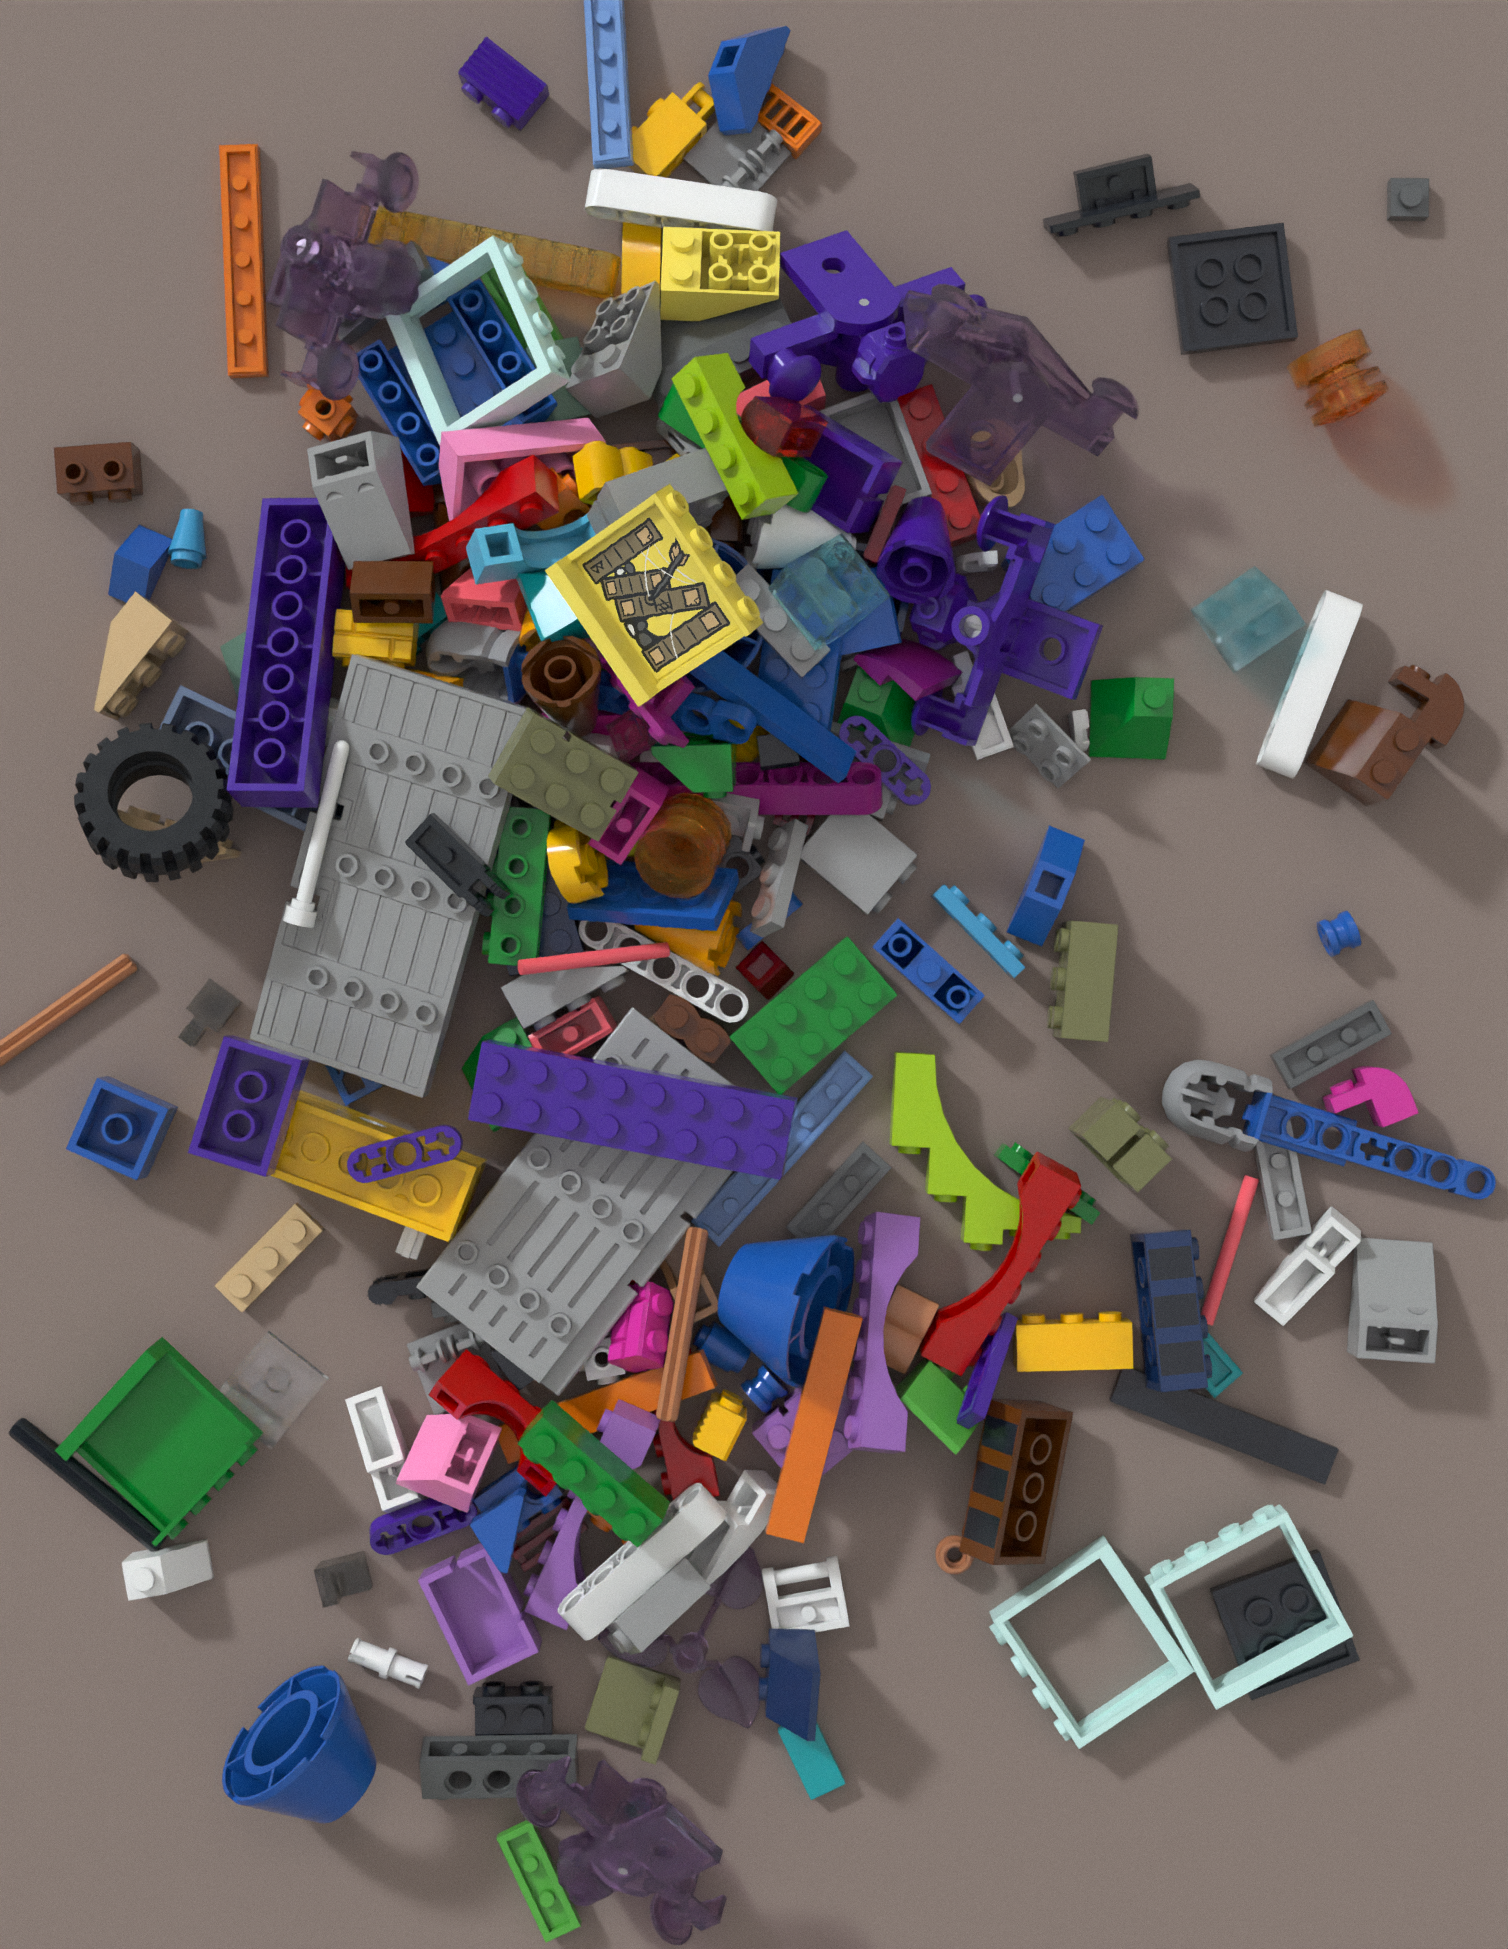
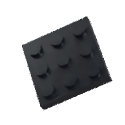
[1167,223,1298,355]
[1209,1549,1360,1700]

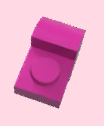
[1322,1066,1419,1127]

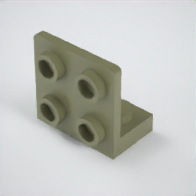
[585,1656,681,1765]

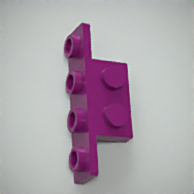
[584,638,695,748]

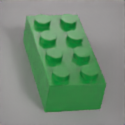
[729,936,897,1094]

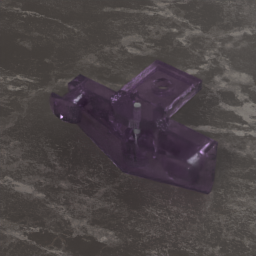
[903,284,1140,486]

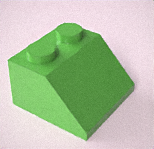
[895,1358,980,1455]

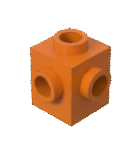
[298,382,359,442]

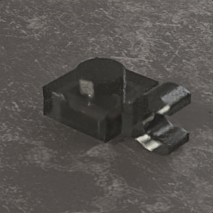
[178,978,242,1047]

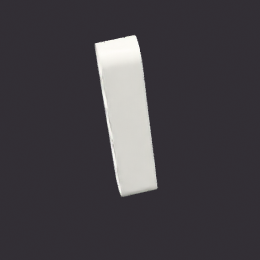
[584,168,777,231]
[1256,590,1363,779]
[579,920,749,1023]
[558,1483,727,1641]

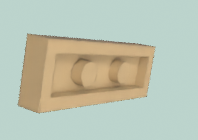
[215,1203,325,1313]

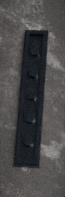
[1109,1369,1339,1485]

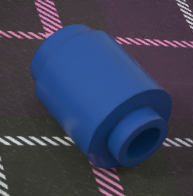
[692,1321,751,1374]

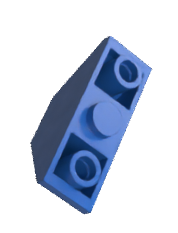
[708,26,791,136]
[1006,825,1085,947]
[872,918,985,1024]

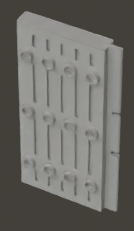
[416,1007,734,1396]

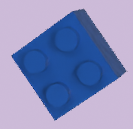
[66,1076,178,1180]

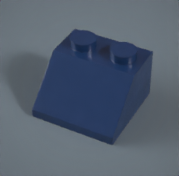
[757,1628,821,1741]

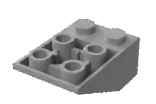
[565,281,662,419]
[307,431,415,570]
[501,966,630,1031]
[1347,1237,1438,1364]

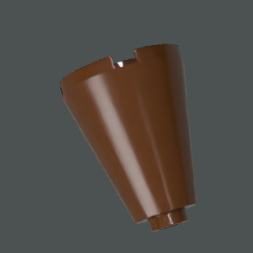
[521,636,601,737]

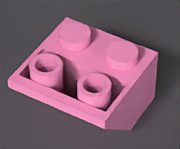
[396,1414,502,1513]

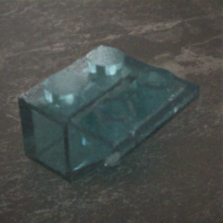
[768,533,890,651]
[1190,566,1306,673]

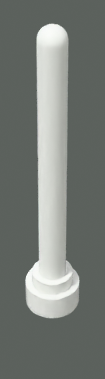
[283,740,349,928]

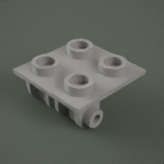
[683,121,792,191]
[1008,704,1091,788]
[407,1323,503,1415]

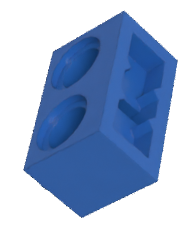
[473,1464,565,1534]

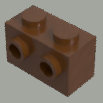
[54,442,143,506]
[350,561,436,623]

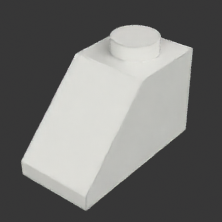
[122,1539,214,1601]

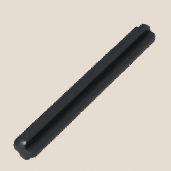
[9,1418,167,1552]

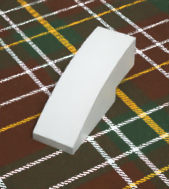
[1254,1206,1361,1326]
[345,1386,425,1513]
[684,1470,777,1585]

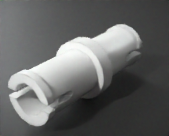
[348,1637,429,1689]

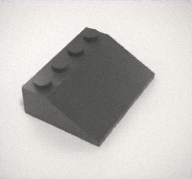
[652,293,792,410]

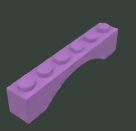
[844,1212,920,1454]
[523,1399,660,1630]

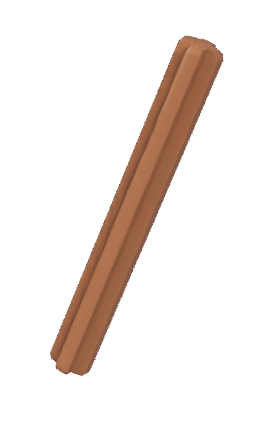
[0,954,137,1067]
[656,1227,708,1422]

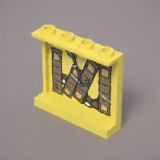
[545,484,763,707]

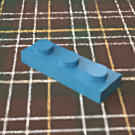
[931,884,1025,978]

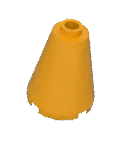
[635,900,742,976]

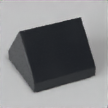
[756,734,800,771]

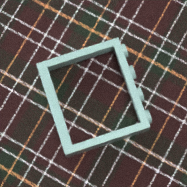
[383,236,571,445]
[1144,1504,1354,1710]
[989,1535,1195,1749]

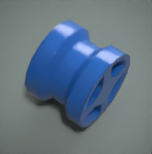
[1316,911,1362,957]
[740,1364,789,1413]

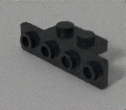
[1043,154,1200,237]

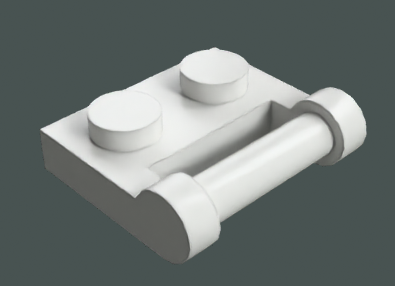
[762,1556,850,1632]

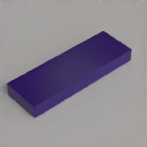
[956,1312,1018,1429]

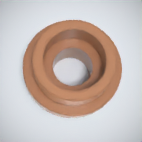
[935,1535,974,1574]

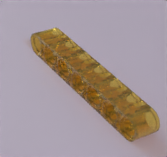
[354,204,621,299]

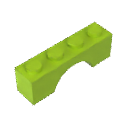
[671,353,799,520]

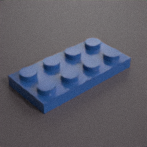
[756,569,852,732]
[567,860,739,931]

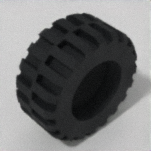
[74,723,234,882]

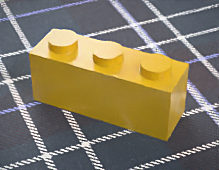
[1013,1311,1134,1372]

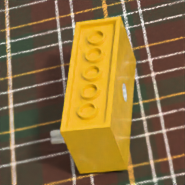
[270,1090,487,1260]

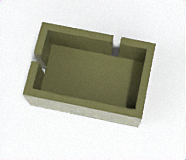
[488,707,639,842]
[1047,921,1118,1042]
[1068,1097,1172,1192]

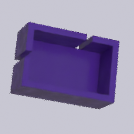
[773,405,903,534]

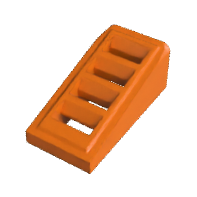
[757,83,822,159]

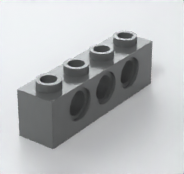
[419,1734,579,1800]

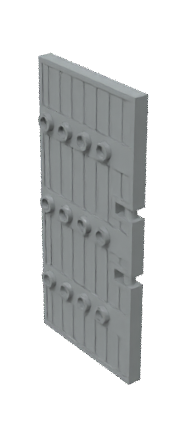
[249,654,536,1098]

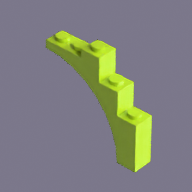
[890,1052,1082,1251]

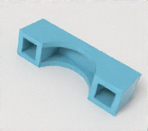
[466,513,596,585]

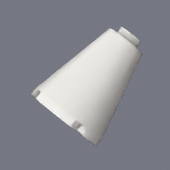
[744,504,857,569]

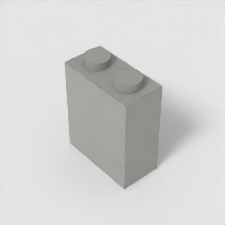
[800,814,917,915]
[607,1558,711,1655]

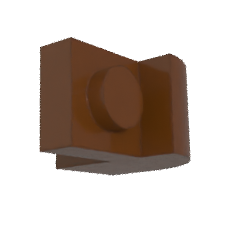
[1388,665,1464,749]

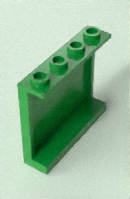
[55,1337,263,1547]

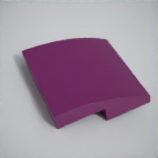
[853,638,963,701]

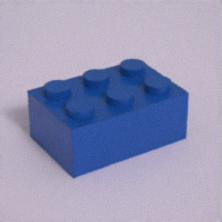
[1001,495,1145,612]

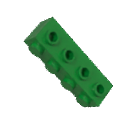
[482,806,552,966]
[518,1400,670,1548]

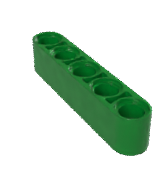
[658,383,828,513]

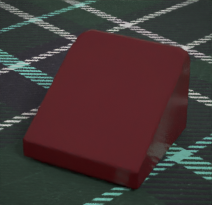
[735,941,794,1000]

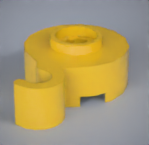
[547,820,608,904]

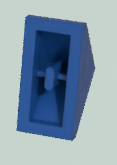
[108,525,172,603]
[470,1488,527,1573]

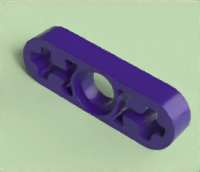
[839,716,931,806]
[347,1125,463,1183]
[369,1498,477,1555]

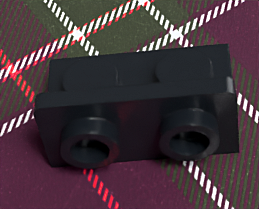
[473,1681,553,1736]

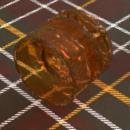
[1286,329,1390,427]
[634,793,732,898]

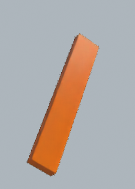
[219,144,269,378]
[765,1307,863,1543]
[497,1349,718,1464]

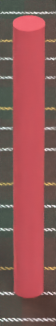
[518,942,670,975]
[1200,1175,1259,1326]

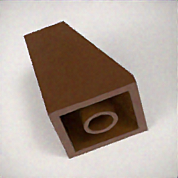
[1303,699,1433,806]

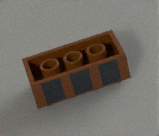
[959,1399,1073,1565]

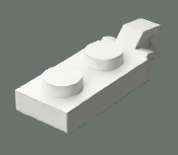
[951,651,1014,760]

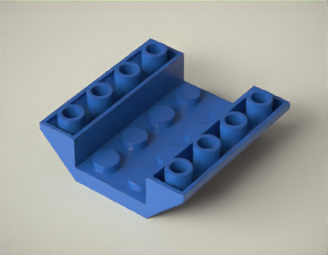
[347,278,558,486]

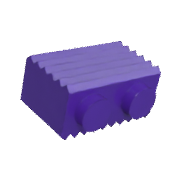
[458,37,550,131]

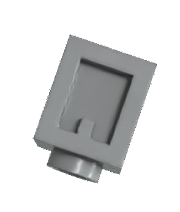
[706,793,765,852]

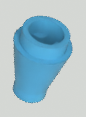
[168,509,207,569]

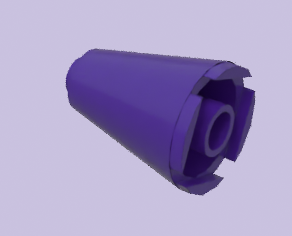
[876,496,956,604]

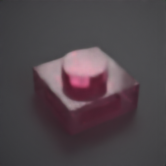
[606,709,658,762]

